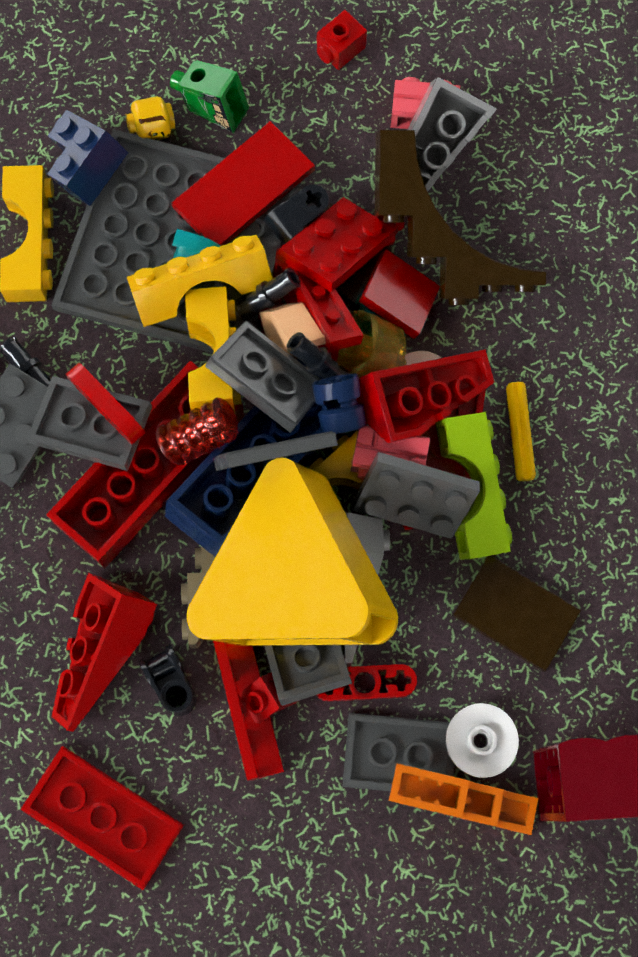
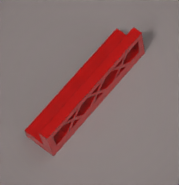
[273,248,363,362]
[213,641,284,781]

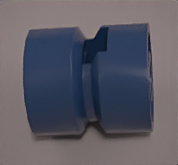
[312,374,367,434]

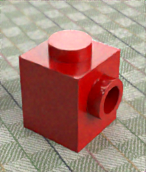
[317,10,367,70]

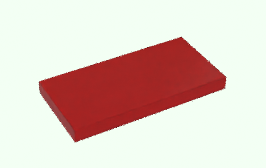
[171,121,315,246]
[20,746,184,890]

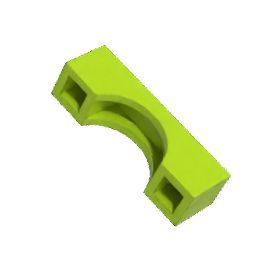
[435,412,512,560]

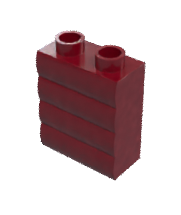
[533,735,638,822]

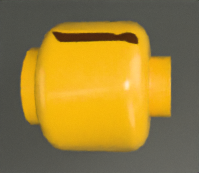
[125,96,175,140]

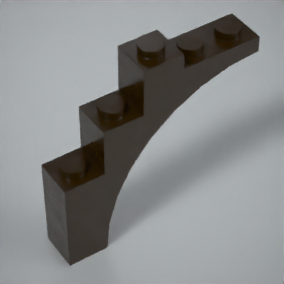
[375,130,546,305]

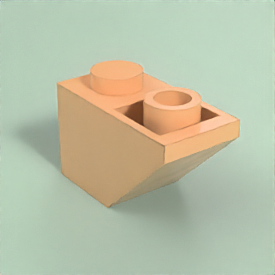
[259,303,326,358]

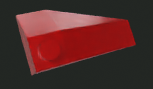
[357,349,495,443]
[51,573,157,732]

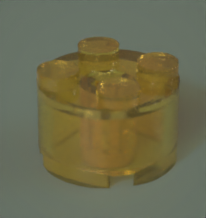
[337,310,407,378]

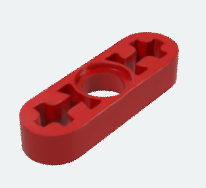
[65,362,146,445]
[316,664,417,702]

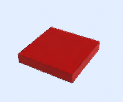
[359,249,440,339]

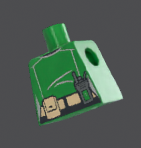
[170,60,249,133]

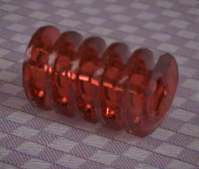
[156,397,238,465]

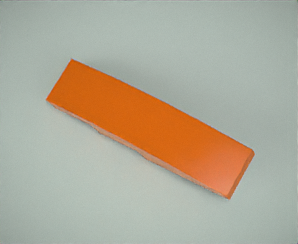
[388,763,538,835]

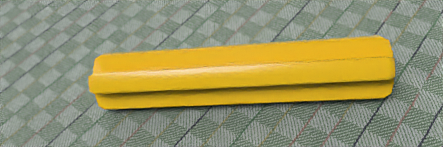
[506,382,536,482]

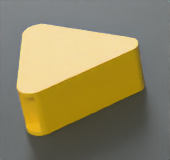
[187,457,398,646]

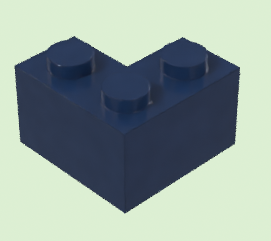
[47,110,129,206]

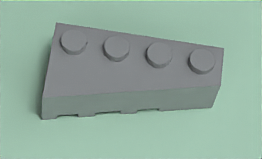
[372,77,497,217]

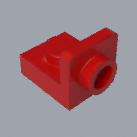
[239,672,300,724]

